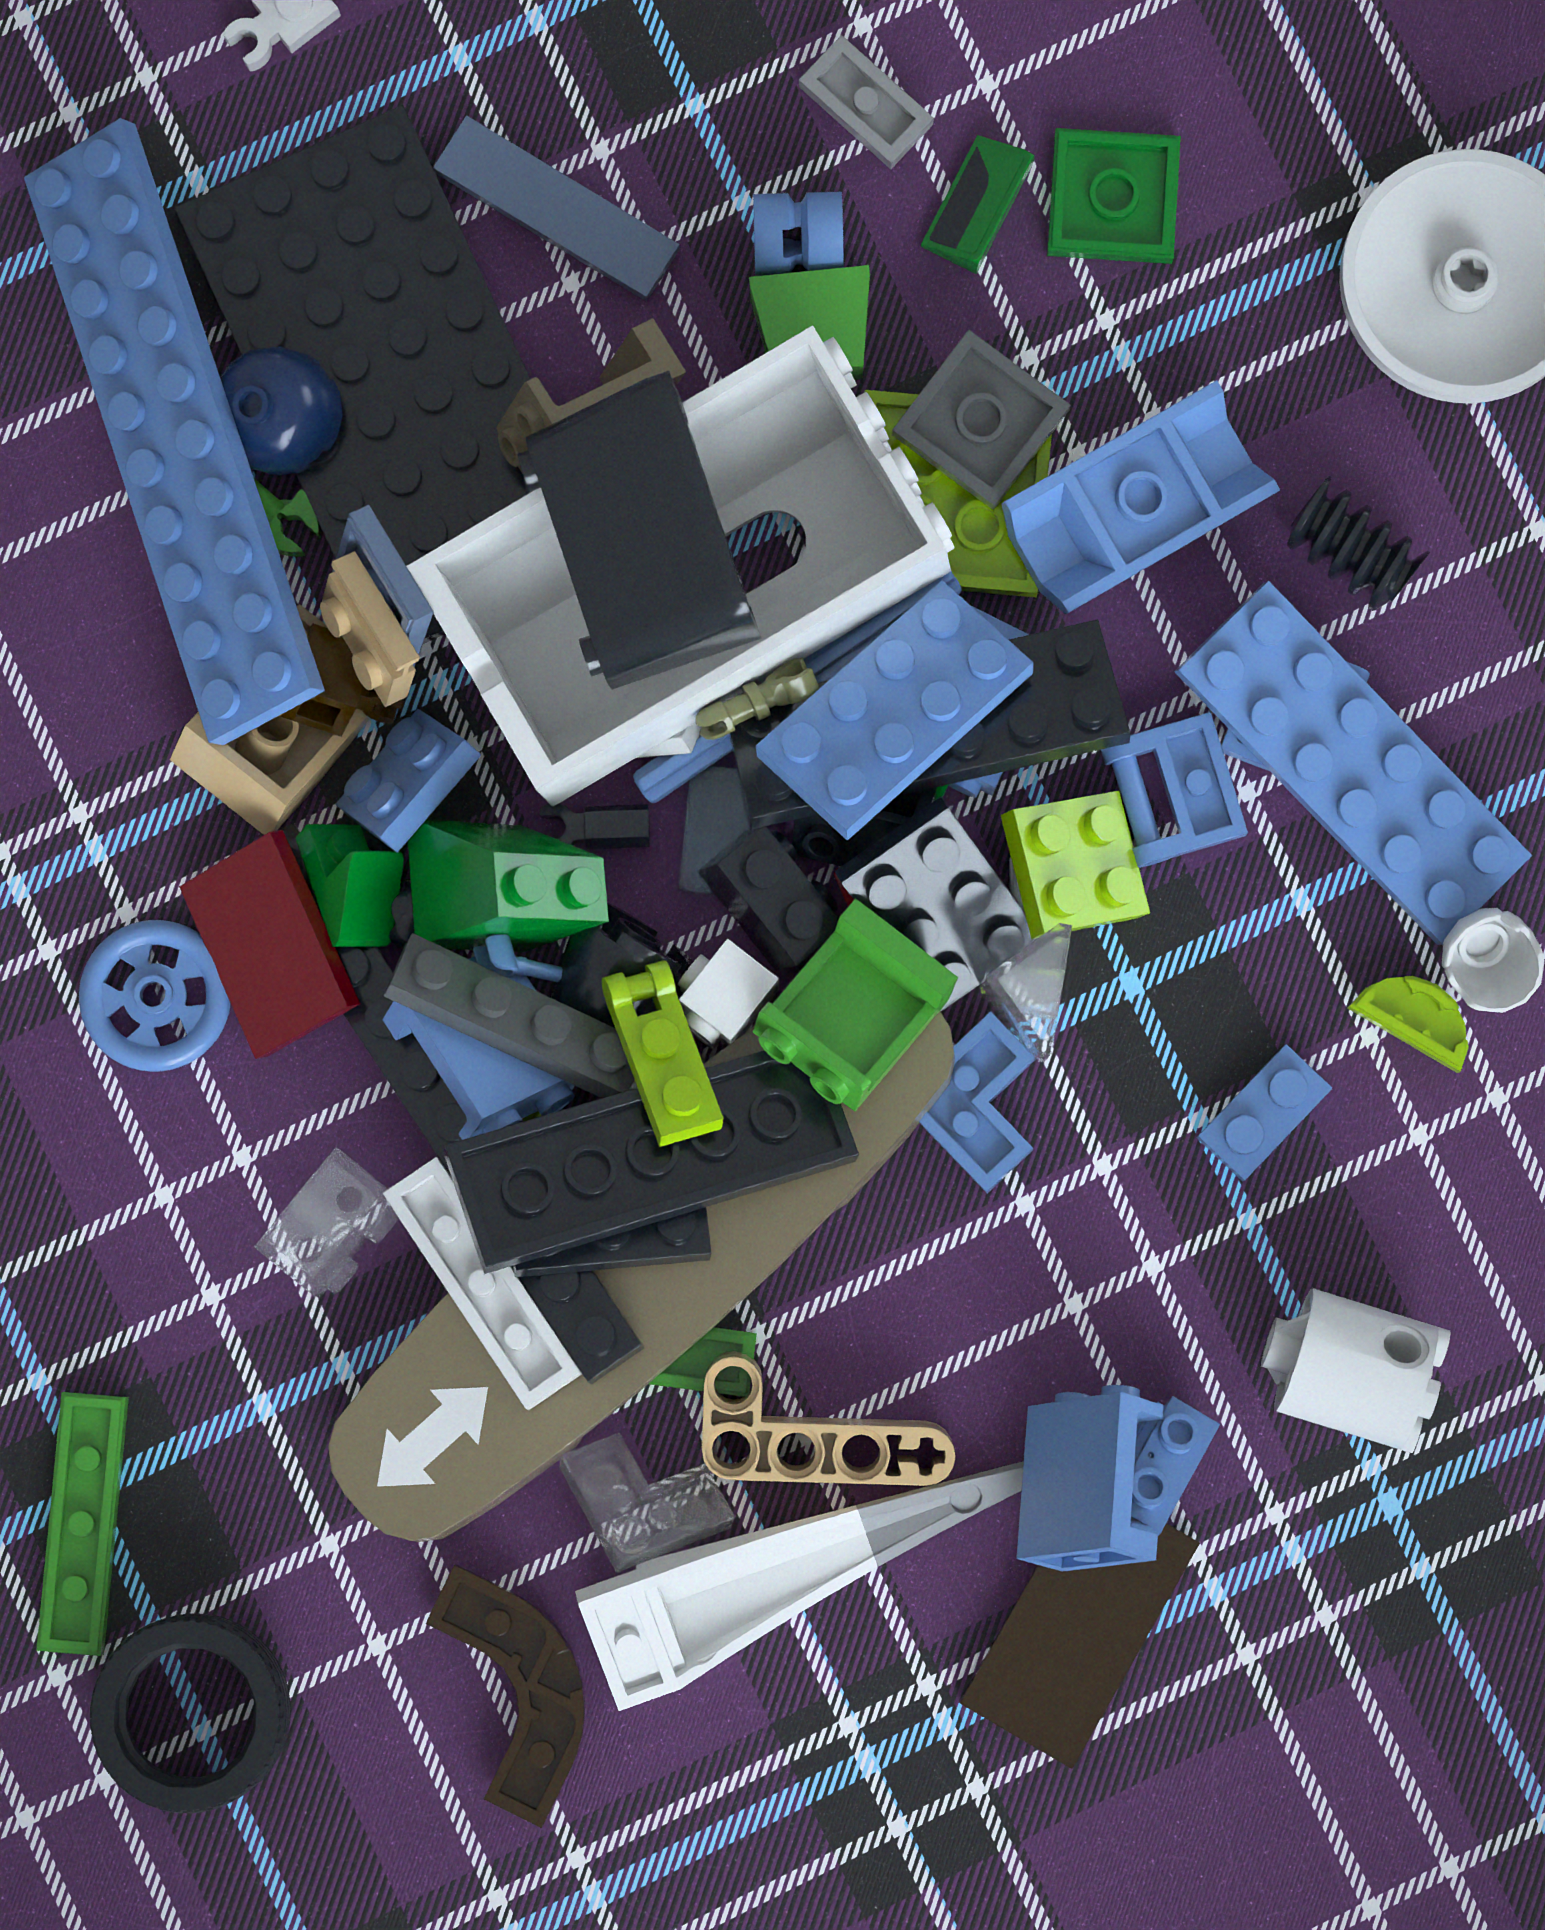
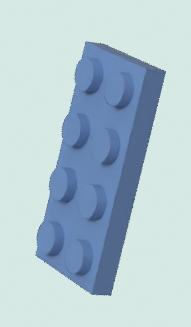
[756,580,1033,840]

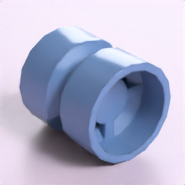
[753,192,844,276]

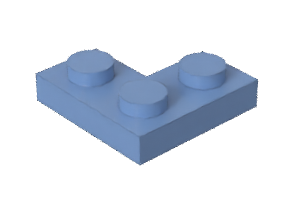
[919,1011,1035,1194]

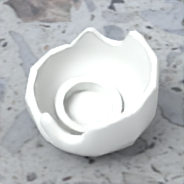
[1442,908,1544,1013]

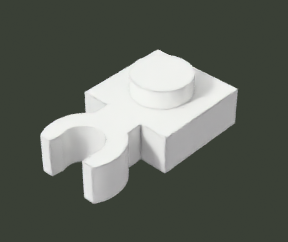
[223,0,341,71]

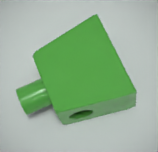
[749,265,870,381]

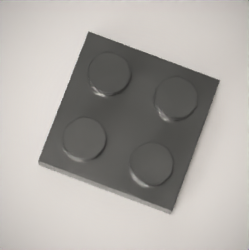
[892,330,1071,510]

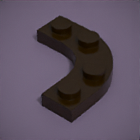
[425,1564,585,1828]

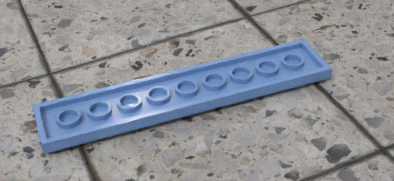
[24,118,325,745]

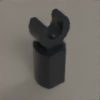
[540,804,650,849]

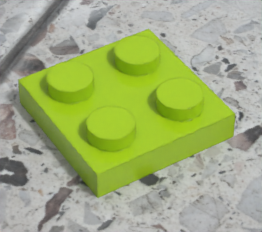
[1001,791,1150,939]

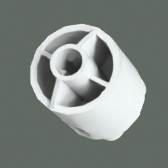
[1261,1289,1451,1453]

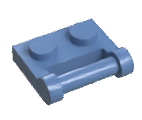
[1101,712,1248,868]

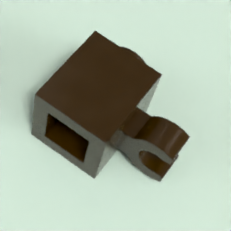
[281,623,404,737]

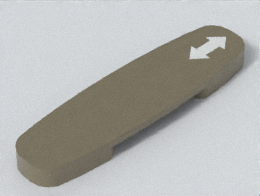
[329,1011,955,1542]

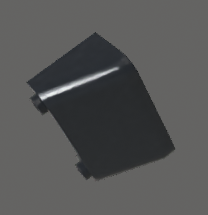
[517,371,762,690]

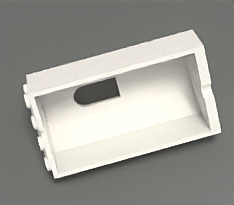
[406,326,955,807]

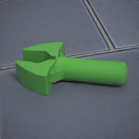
[254,478,321,557]

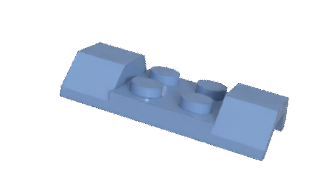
[1002,380,1280,615]

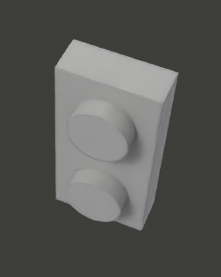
[799,35,934,169]

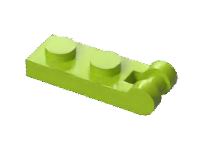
[602,960,724,1147]

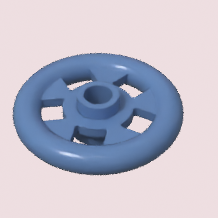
[79,920,231,1072]

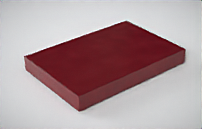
[179,830,360,1059]

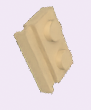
[320,551,420,707]

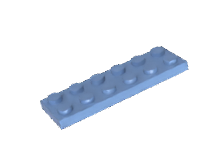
[1174,581,1532,945]

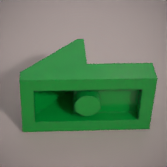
[295,824,404,947]

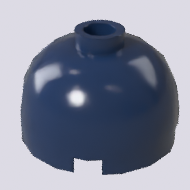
[220,346,342,476]

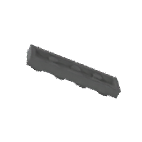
[384,933,634,1098]

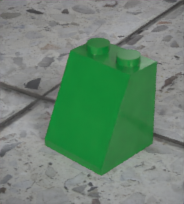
[408,820,609,952]

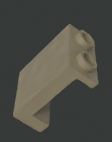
[496,318,686,474]

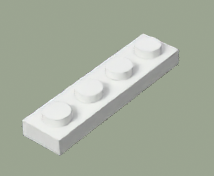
[383,1157,582,1410]

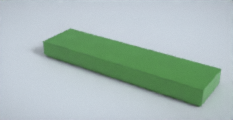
[36,1392,129,1656]

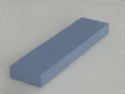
[433,115,680,302]

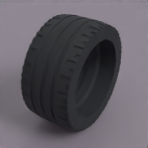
[90,1613,291,1813]

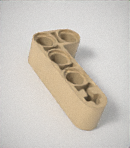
[702,1351,955,1486]

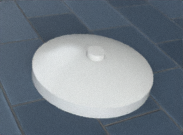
[1339,149,1545,403]

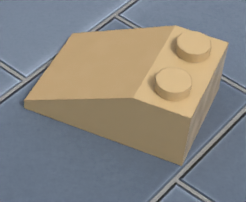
[170,604,371,835]

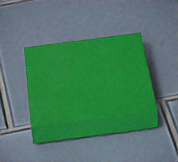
[1047,128,1181,264]

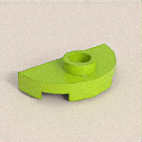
[1347,976,1468,1073]

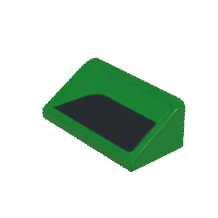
[921,135,1035,274]

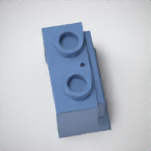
[1130,1396,1220,1536]

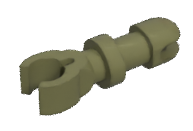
[695,657,820,740]

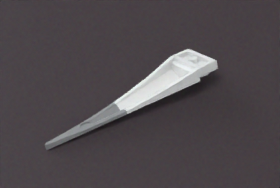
[575,1461,1024,1711]

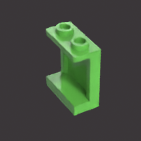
[753,898,958,1112]

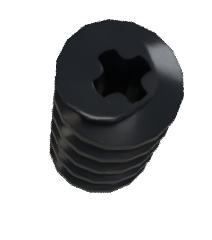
[1287,476,1430,611]

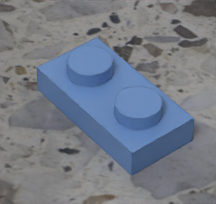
[1196,1044,1332,1182]

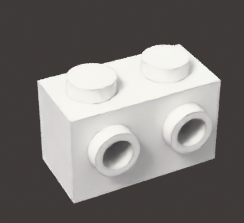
[678,939,779,1050]

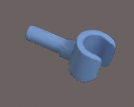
[473,934,562,982]

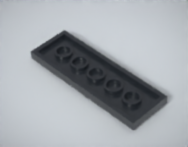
[729,619,1130,829]
[443,1051,859,1274]

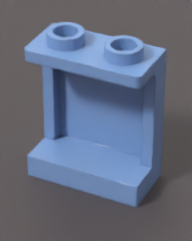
[382,956,575,1140]
[1017,1385,1163,1572]

